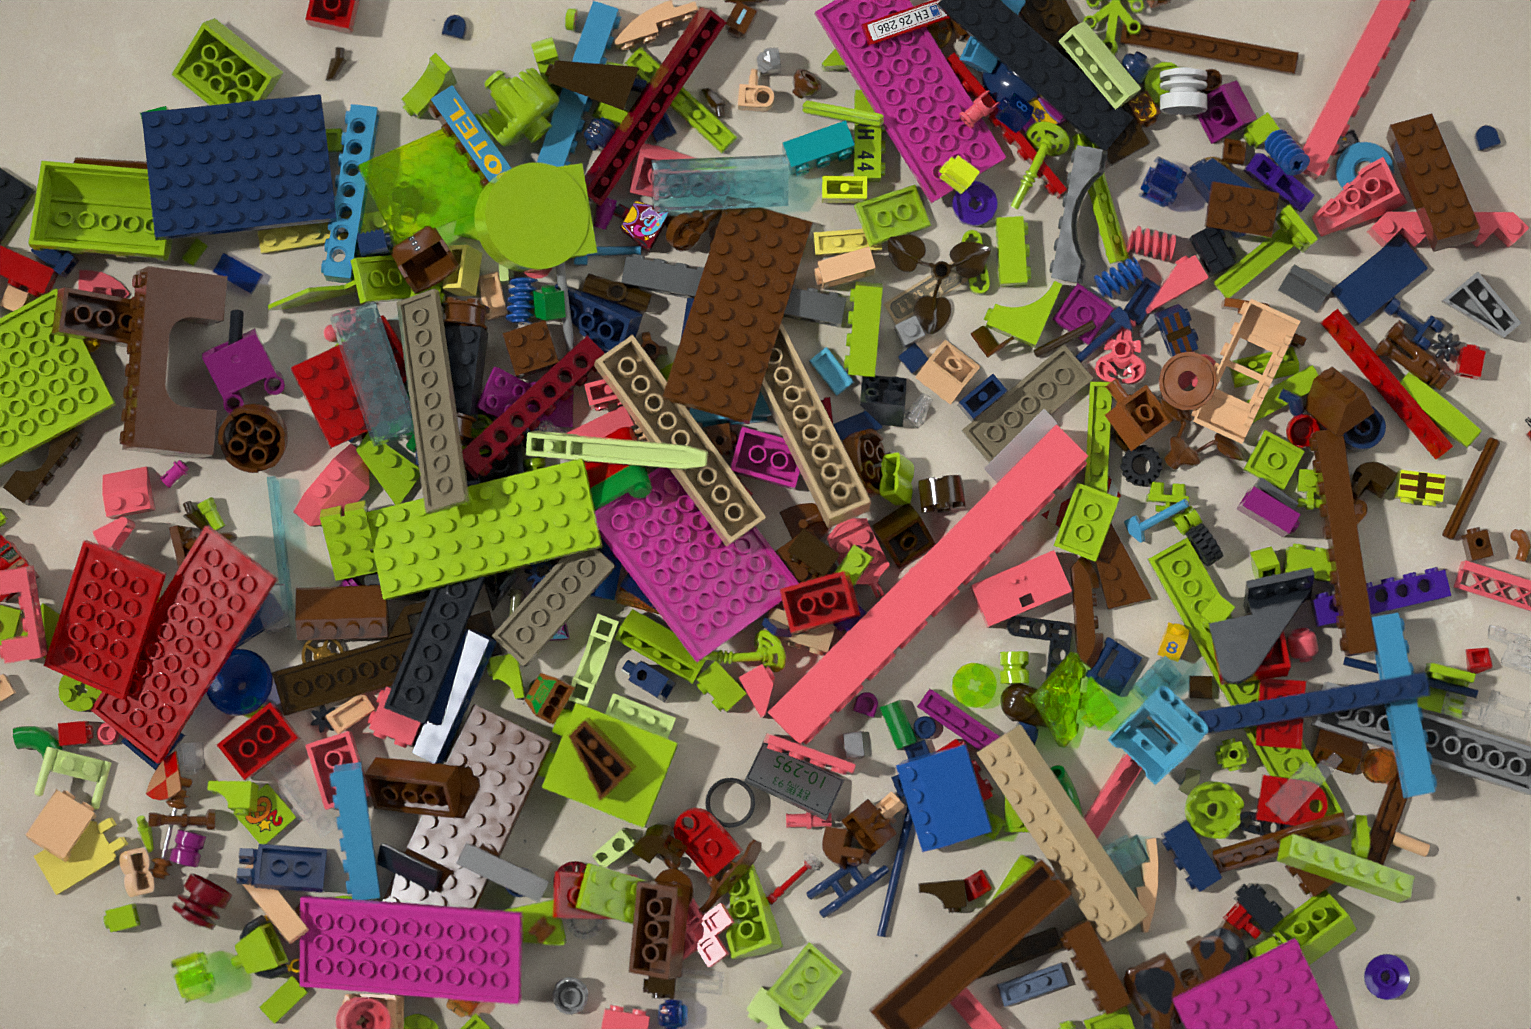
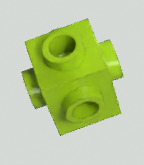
[1215,738,1249,772]

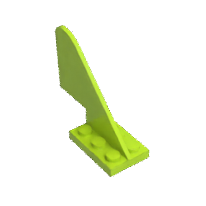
[267,255,412,311]

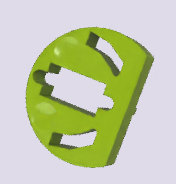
[1351,815,1371,859]

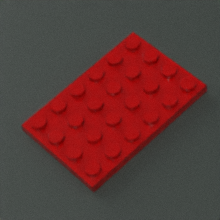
[43,540,167,700]

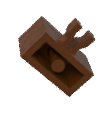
[841,799,897,856]

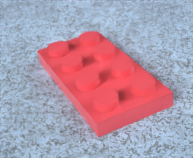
[763,733,856,775]

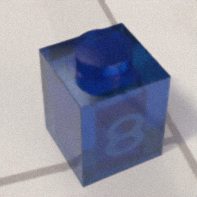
[996,92,1034,133]

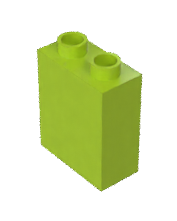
[538,703,678,828]

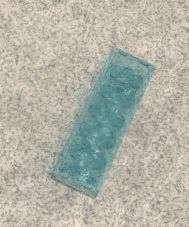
[651,155,788,212]
[330,302,415,447]

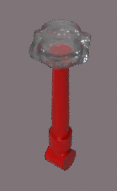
[766,852,821,905]

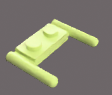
[34,747,112,810]

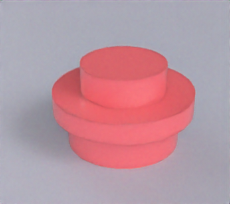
[97,722,120,745]

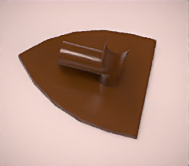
[779,503,829,540]

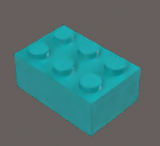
[782,120,855,177]

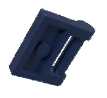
[1084,637,1142,696]

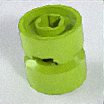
[999,651,1029,684]

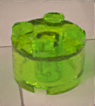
[171,951,216,1003]

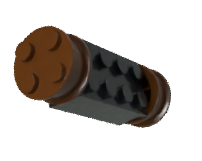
[441,297,490,447]

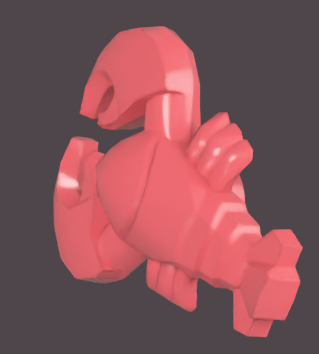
[1095,318,1147,384]

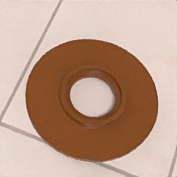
[1159,352,1217,410]

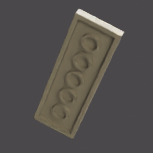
[962,344,1093,463]
[492,548,617,667]

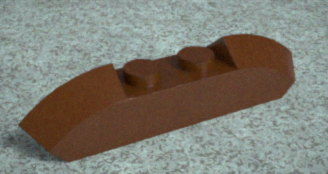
[1070,556,1103,669]

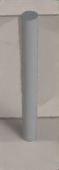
[556,262,575,352]

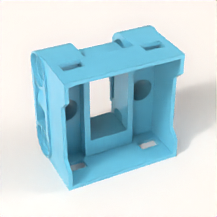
[1107,686,1208,785]

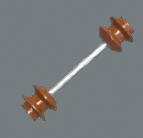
[148,790,190,879]

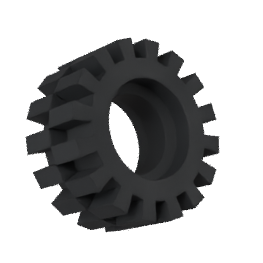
[1120,445,1162,486]
[1186,523,1224,567]

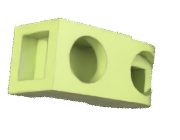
[592,828,636,868]

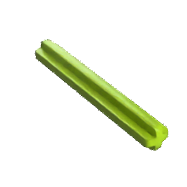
[802,100,884,127]

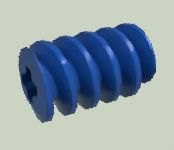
[1264,129,1310,176]
[1094,257,1145,299]
[506,277,538,325]

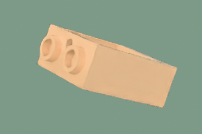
[814,247,876,290]

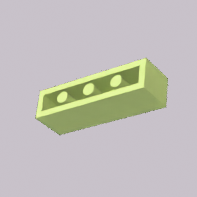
[1058,21,1141,110]

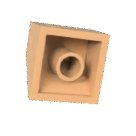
[915,340,981,405]

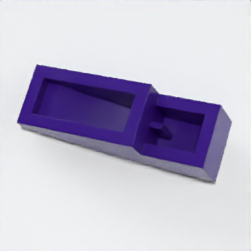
[1243,153,1314,213]

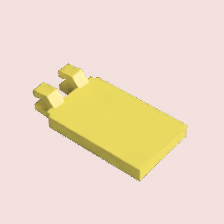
[34,817,128,895]

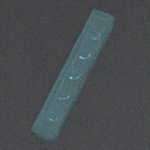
[267,476,294,612]

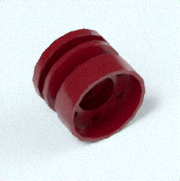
[172,873,233,930]

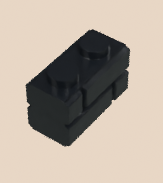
[1189,227,1237,278]

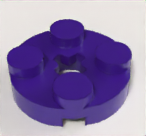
[952,181,997,227]

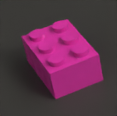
[730,427,800,490]

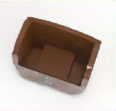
[391,226,460,294]

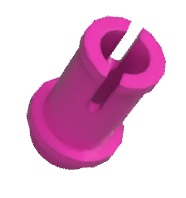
[160,460,189,488]

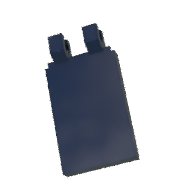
[236,844,327,893]

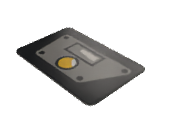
[1336,130,1359,155]

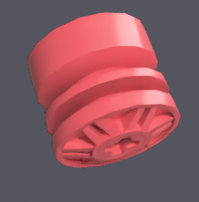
[336,997,391,1029]

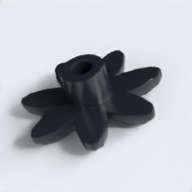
[1431,333,1461,362]
[311,705,335,733]

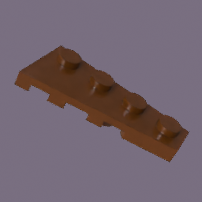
[1095,523,1152,609]

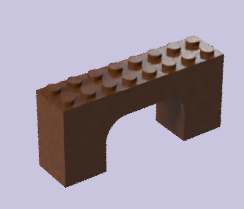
[119,266,227,458]

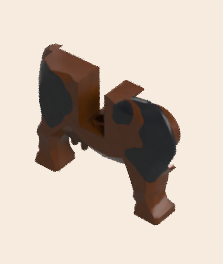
[1124,927,1248,1029]

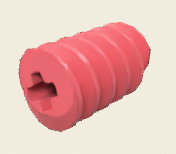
[1127,226,1176,262]

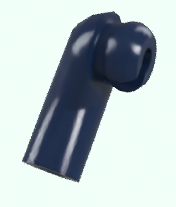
[1278,388,1304,416]

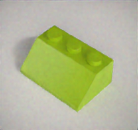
[1271,889,1357,966]

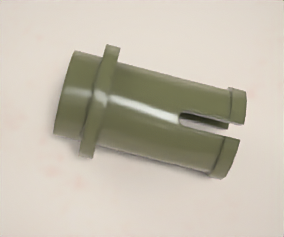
[508,589,526,616]

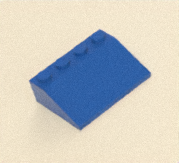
[896,744,992,852]

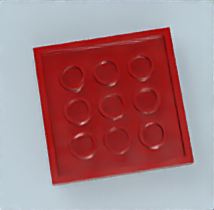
[290,329,411,449]

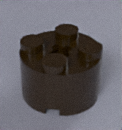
[918,475,966,513]

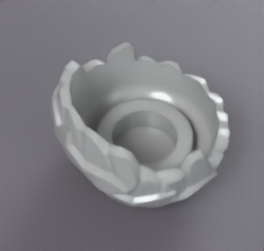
[553,977,588,1015]

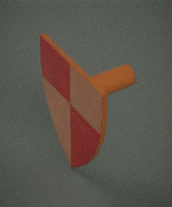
[146,751,192,801]

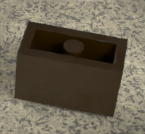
[787,529,840,578]

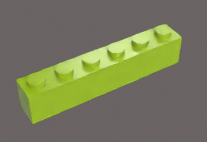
[1277,834,1415,903]

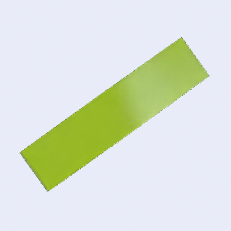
[1400,372,1482,448]

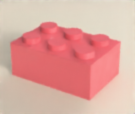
[305,731,371,810]

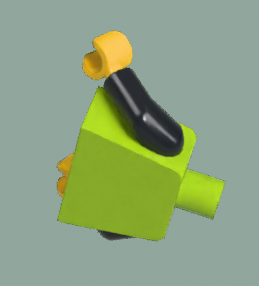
[231,915,300,979]

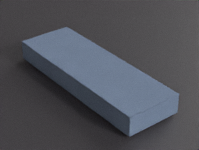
[997,963,1069,1007]

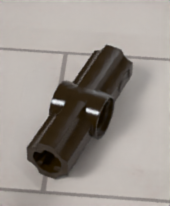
[582,273,652,313]

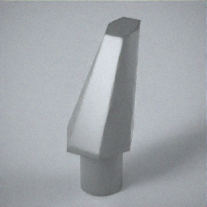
[1138,307,1165,338]

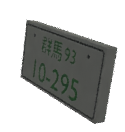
[744,742,845,821]

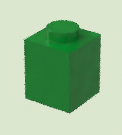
[533,285,566,321]

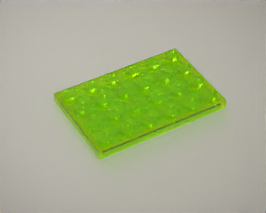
[357,113,492,245]

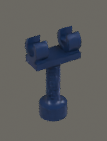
[1383,297,1445,351]

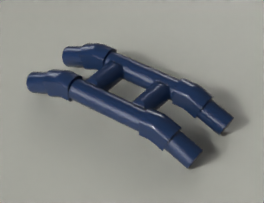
[806,850,889,918]

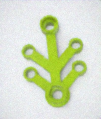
[1083,0,1144,56]

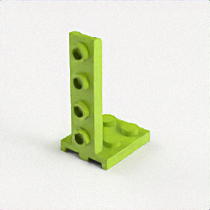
[1213,204,1318,298]

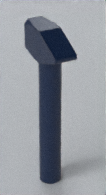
[1075,306,1134,363]

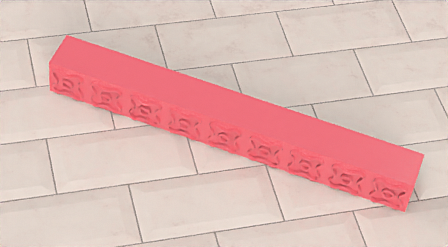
[768,424,1088,745]

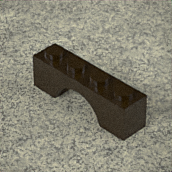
[3,428,83,506]

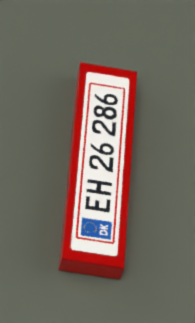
[861,0,950,46]

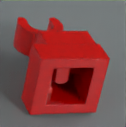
[1222,903,1261,939]

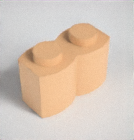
[119,847,154,898]

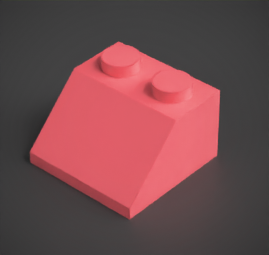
[102,466,155,519]
[739,664,775,718]

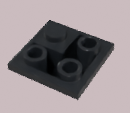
[860,375,907,427]

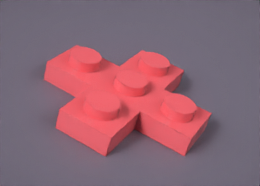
[683,898,735,967]

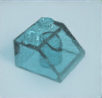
[1129,656,1182,703]

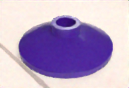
[1364,954,1410,1000]

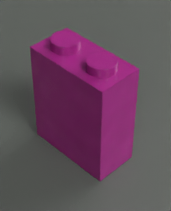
[1237,486,1301,537]

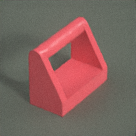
[92,517,136,552]

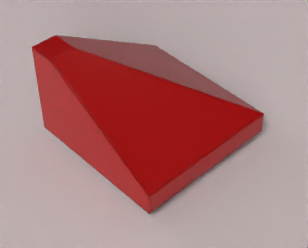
[1465,648,1492,674]
[964,869,992,902]

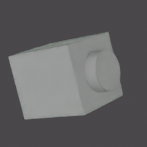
[894,316,925,349]

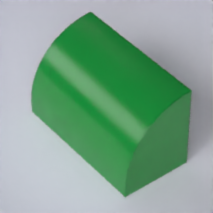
[879,700,917,750]

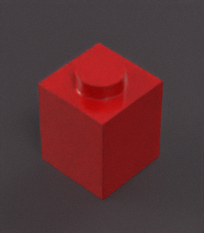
[1454,344,1486,380]
[58,721,94,746]

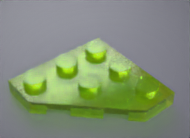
[1031,652,1086,748]

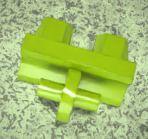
[1146,482,1189,519]

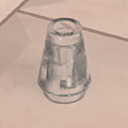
[904,393,933,428]

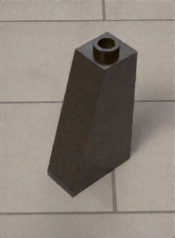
[545,60,639,110]

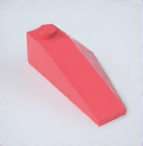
[630,143,727,197]
[1312,157,1408,237]

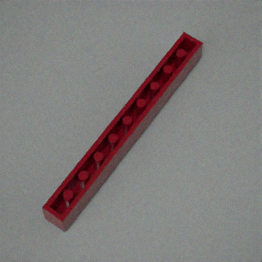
[585,7,727,206]

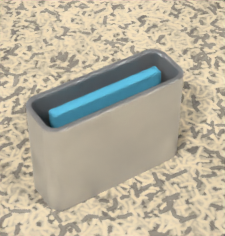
[843,731,864,759]

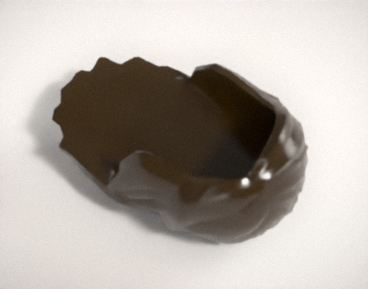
[1000,684,1060,728]

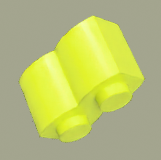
[939,155,980,194]

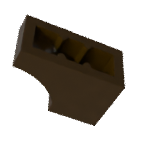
[918,879,967,913]

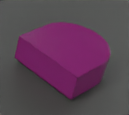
[853,692,878,718]

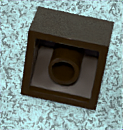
[871,503,936,569]

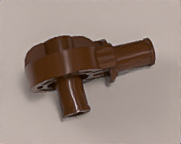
[665,201,723,251]

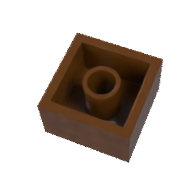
[502,320,559,379]

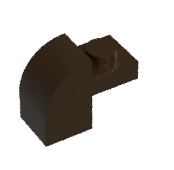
[1351,462,1398,505]
[631,824,688,865]

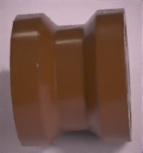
[528,915,556,944]

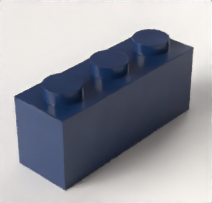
[1161,820,1223,892]

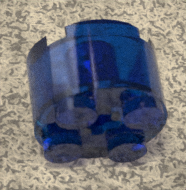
[1139,156,1187,208]

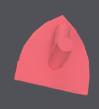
[78,270,130,298]

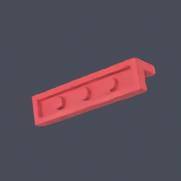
[1454,560,1531,612]
[1083,754,1142,839]
[950,988,1003,1029]

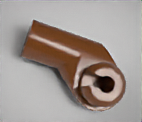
[1510,529,1531,563]

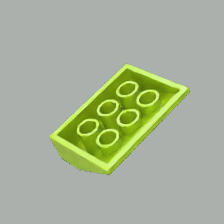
[171,18,284,105]

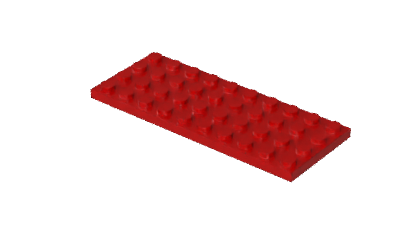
[91,526,278,763]

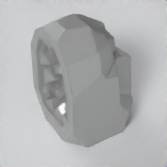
[757,48,781,76]

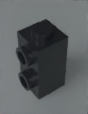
[1233,883,1284,932]

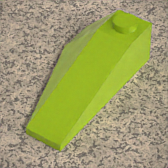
[726,864,783,959]

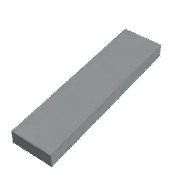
[456,842,549,902]

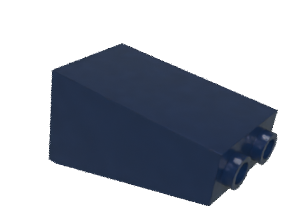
[1186,158,1279,239]

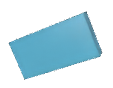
[809,347,854,396]

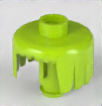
[478,68,559,147]

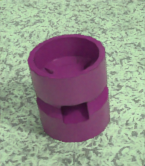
[169,829,206,868]

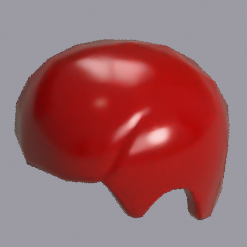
[1286,414,1320,448]

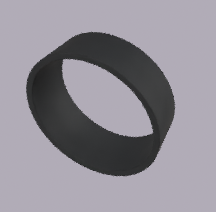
[705,778,755,828]

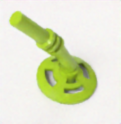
[1010,122,1070,210]
[692,630,786,673]

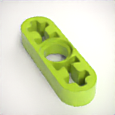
[961,230,990,295]

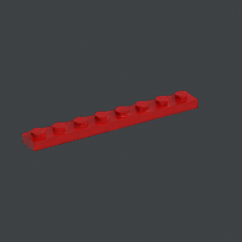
[947,52,1067,199]
[1320,308,1453,460]

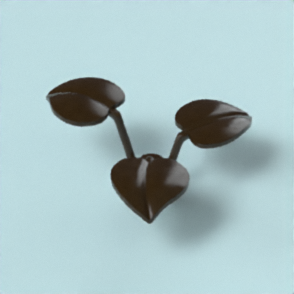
[888,234,991,335]

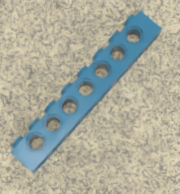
[321,104,380,283]

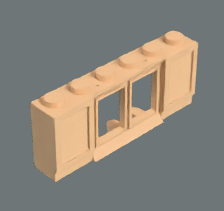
[1191,299,1300,444]

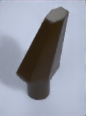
[326,47,348,81]
[701,88,727,118]
[183,501,209,531]

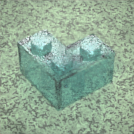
[1103,834,1149,875]

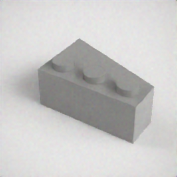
[1441,272,1521,338]

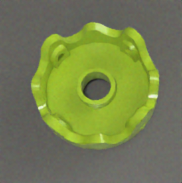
[1185,781,1244,839]

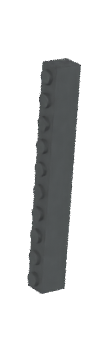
[621,254,846,328]

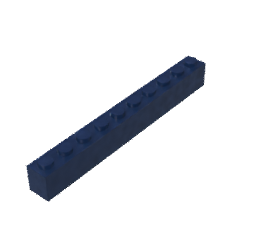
[1198,672,1430,735]

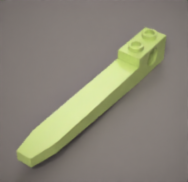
[526,431,708,469]

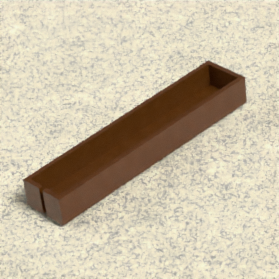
[869,859,1072,1029]

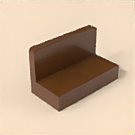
[1311,729,1363,775]

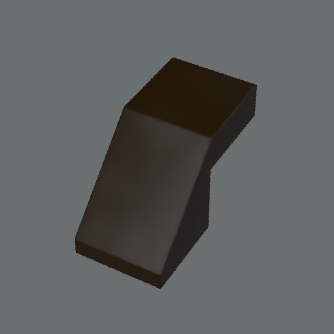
[388,601,427,638]

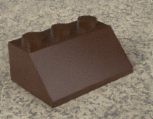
[1304,367,1375,437]

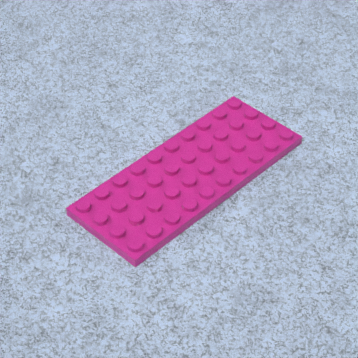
[814,0,1006,204]
[300,896,522,1005]

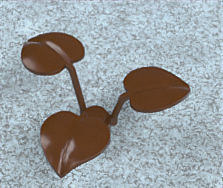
[1158,395,1245,470]

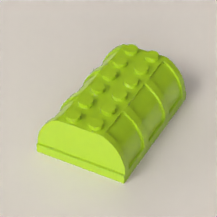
[28,161,173,261]

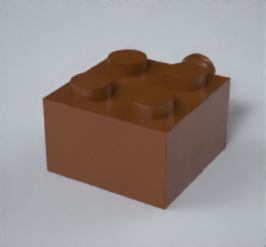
[1105,378,1173,451]

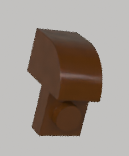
[822,826,871,870]

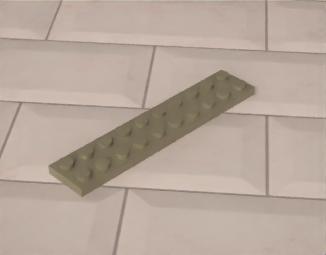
[396,289,469,515]

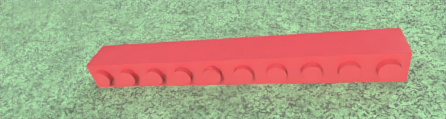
[1302,0,1416,180]

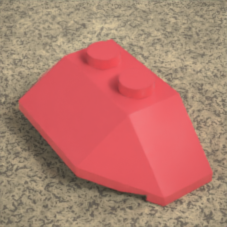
[293,443,370,526]

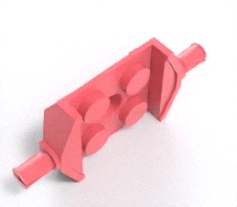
[826,518,890,599]

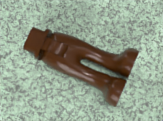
[1374,320,1451,390]

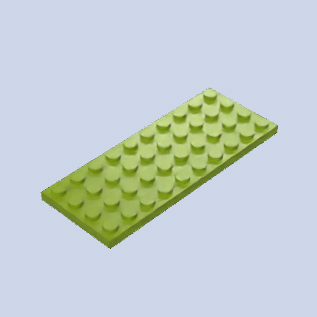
[367,458,602,600]

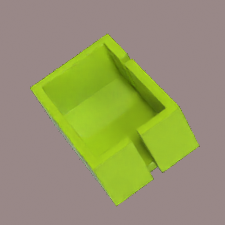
[320,500,378,581]

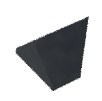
[484,569,520,611]

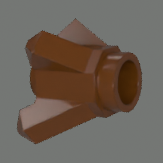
[640,332,668,365]

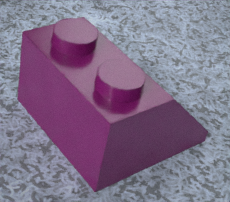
[1196,80,1257,144]

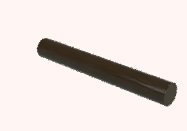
[1033,320,1097,358]

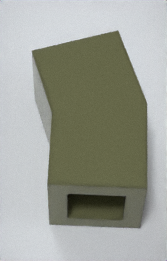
[1178,768,1201,795]

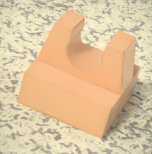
[875,791,907,824]

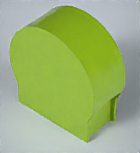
[475,162,597,272]

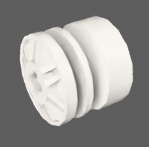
[1160,67,1207,115]

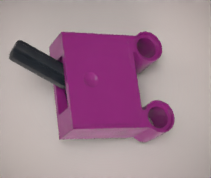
[202,309,285,413]

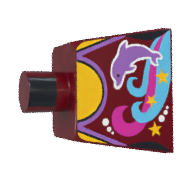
[613,200,670,252]

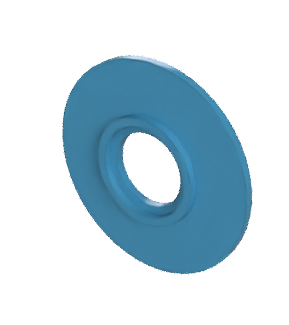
[1336,142,1394,189]

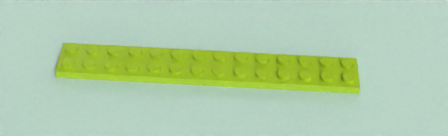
[1147,537,1343,817]

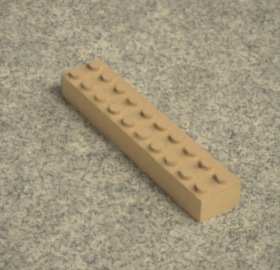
[760,323,871,528]
[594,335,766,547]
[977,724,1148,943]

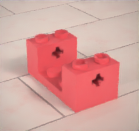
[0,565,48,663]

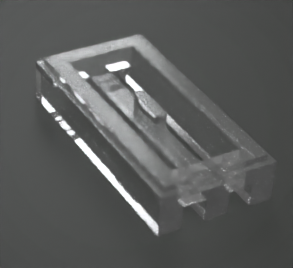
[1441,692,1490,727]
[677,968,724,995]

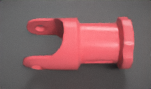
[959,90,1000,129]

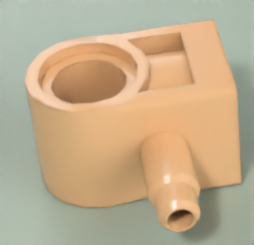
[738,69,774,112]

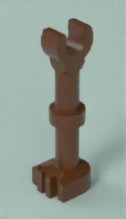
[148,809,216,830]

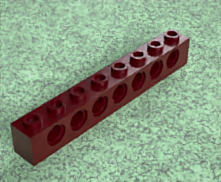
[462,336,605,479]

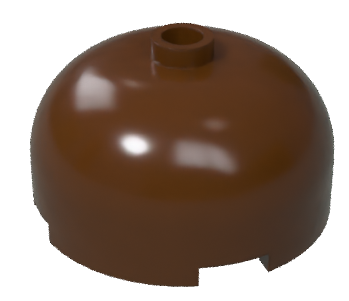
[218,404,288,473]
[841,429,891,498]

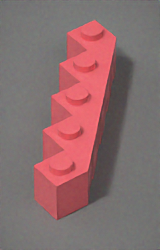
[1367,212,1529,248]

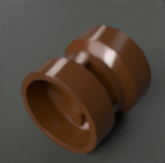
[1200,69,1222,95]

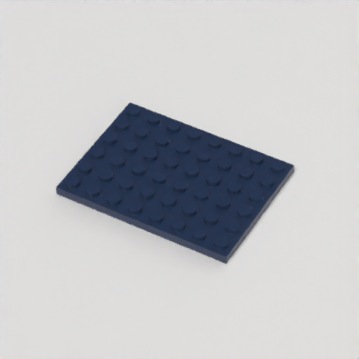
[141,94,337,241]

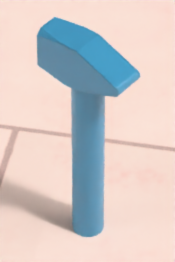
[574,246,641,265]
[1124,499,1189,543]

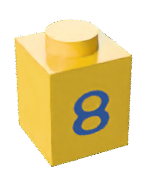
[1157,622,1189,662]

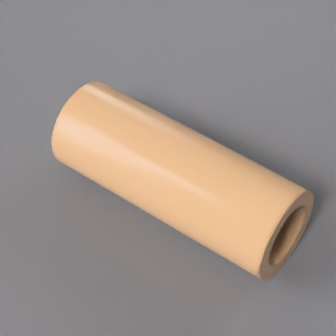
[1391,832,1430,857]

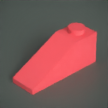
[1145,255,1209,314]

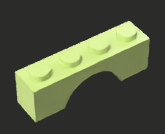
[568,614,620,707]
[746,986,823,1029]

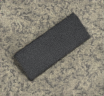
[376,843,444,893]

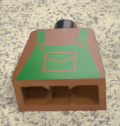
[525,673,575,725]

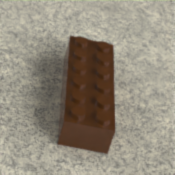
[1386,113,1481,252]

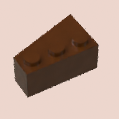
[569,717,636,801]

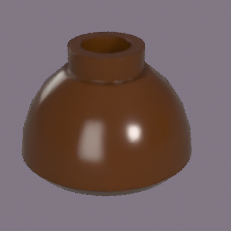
[792,69,822,99]

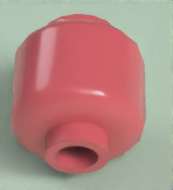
[1287,628,1319,662]

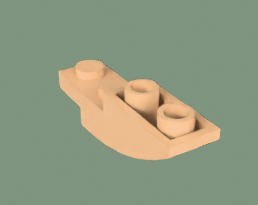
[615,0,698,51]

